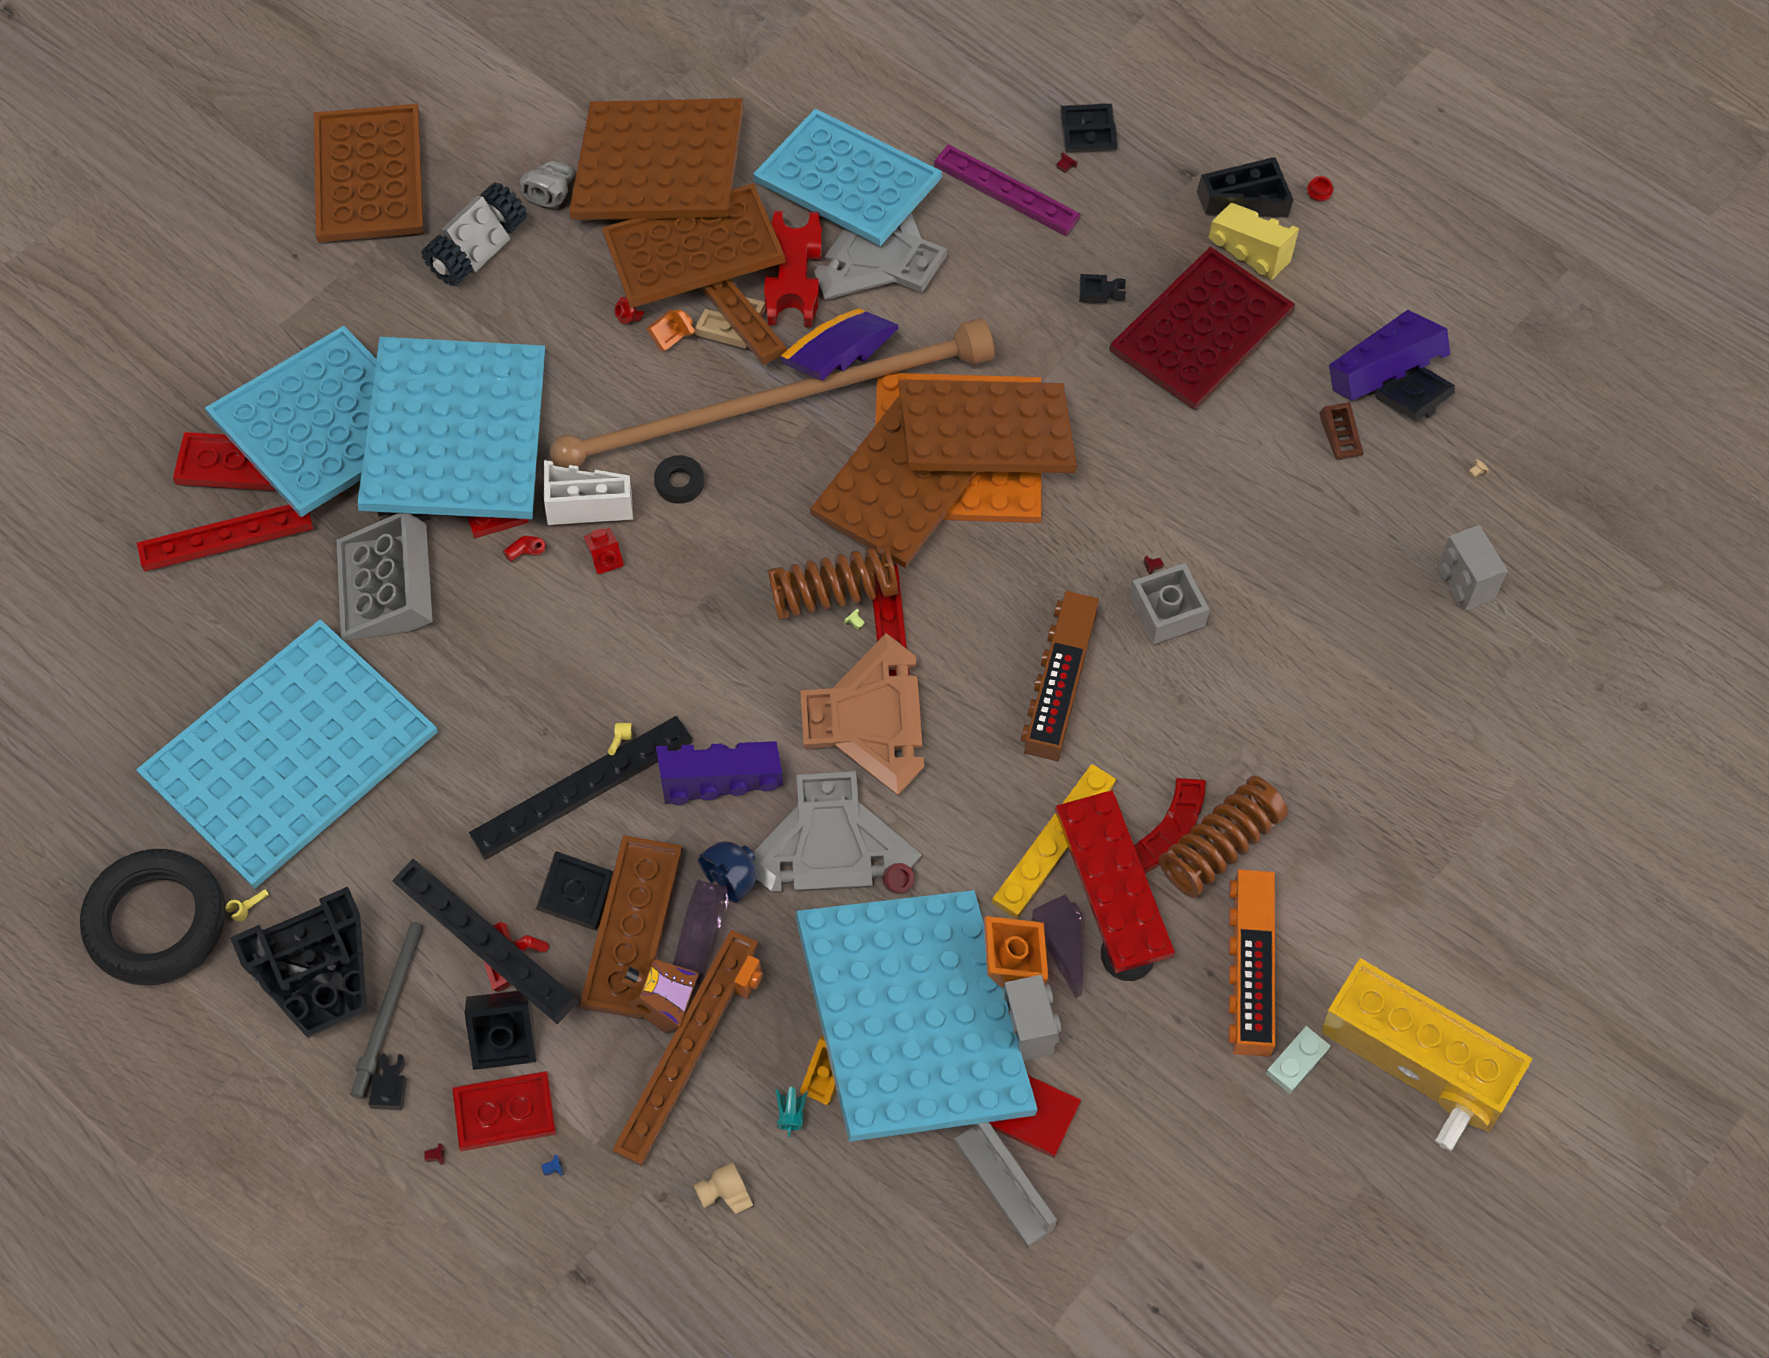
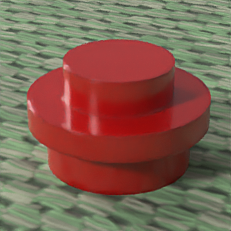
[1307,176,1333,201]

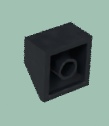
[464,991,536,1070]

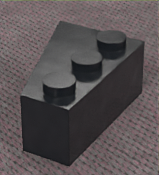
[1197,157,1294,217]

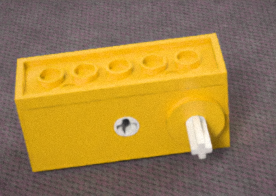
[1321,958,1533,1152]

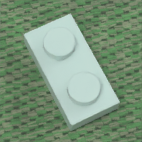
[1266,1026,1331,1094]

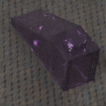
[673,880,729,984]
[1031,894,1084,998]

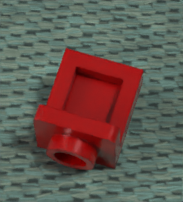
[583,528,624,574]

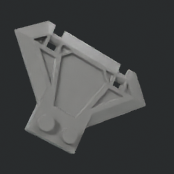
[815,213,947,300]
[753,771,922,893]

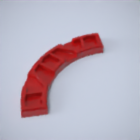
[1134,778,1206,874]

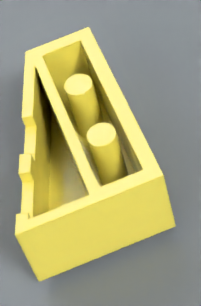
[1209,203,1299,280]

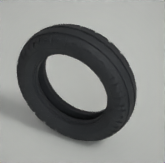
[80,849,225,985]

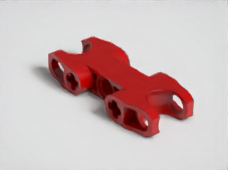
[764,210,822,327]

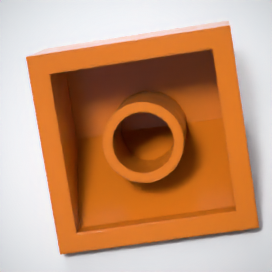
[983,916,1048,990]

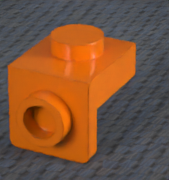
[646,310,695,351]
[734,955,763,999]

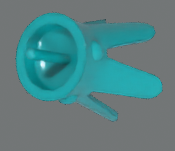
[775,1087,809,1137]

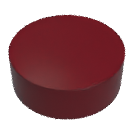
[882,863,915,894]

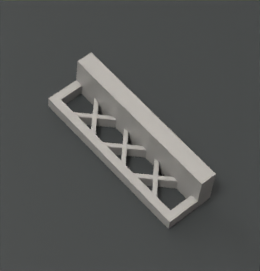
[954,1122,1057,1248]

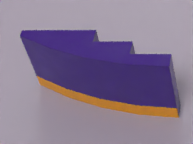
[780,308,899,381]

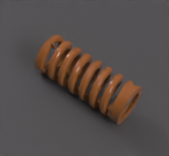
[767,544,898,620]
[1159,776,1288,898]

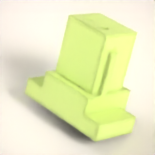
[844,609,865,630]

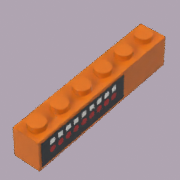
[1228,869,1275,1057]

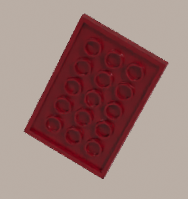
[1109,246,1295,410]

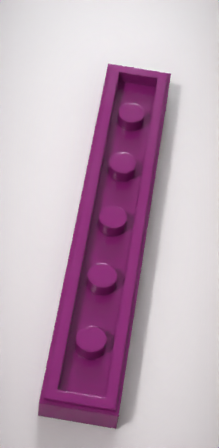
[934,144,1080,236]

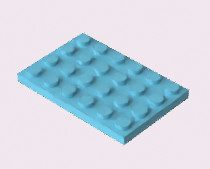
[753,109,942,246]

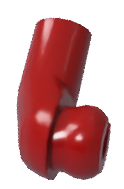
[502,535,546,562]

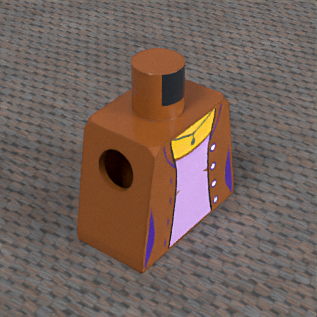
[619,959,698,1033]

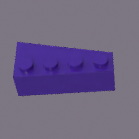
[1329,310,1450,401]
[656,741,783,805]

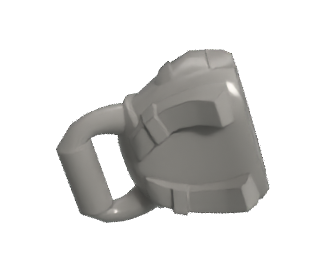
[520,160,575,209]

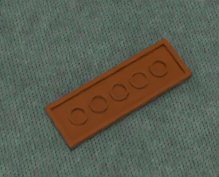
[580,835,683,1019]

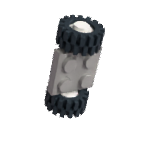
[421,182,527,286]

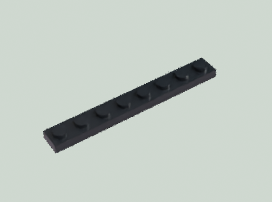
[469,716,692,860]
[392,859,579,1025]

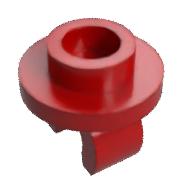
[614,297,644,324]

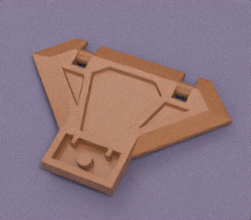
[800,633,924,796]

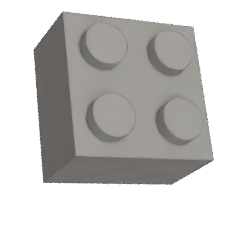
[1437,525,1508,611]
[1129,563,1210,645]
[1003,975,1061,1061]

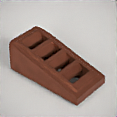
[1319,402,1364,460]

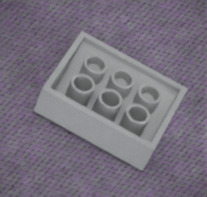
[336,513,433,640]

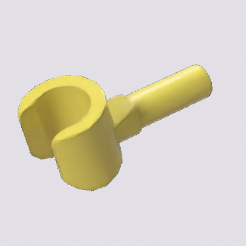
[608,723,632,755]
[225,889,269,921]

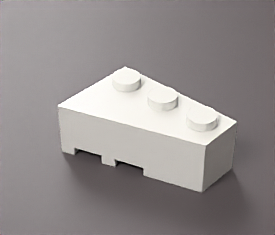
[544,460,633,525]

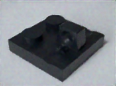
[1375,365,1455,422]
[535,851,613,930]

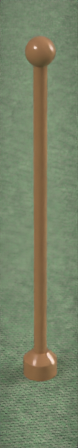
[550,318,995,468]

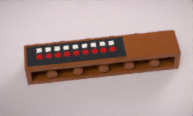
[1021,591,1099,762]

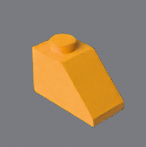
[799,1035,836,1106]

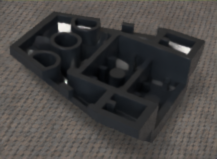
[230,886,367,1038]

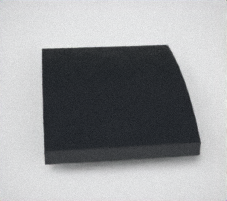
[1060,103,1117,152]

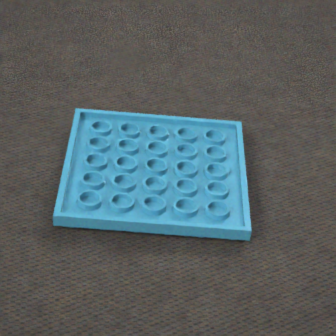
[205,326,377,517]

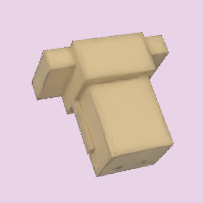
[1468,459,1489,479]

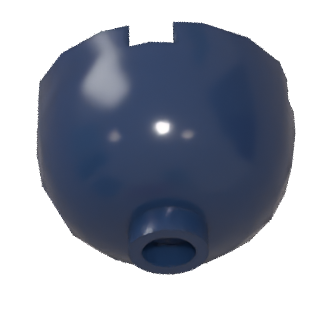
[698,841,757,903]

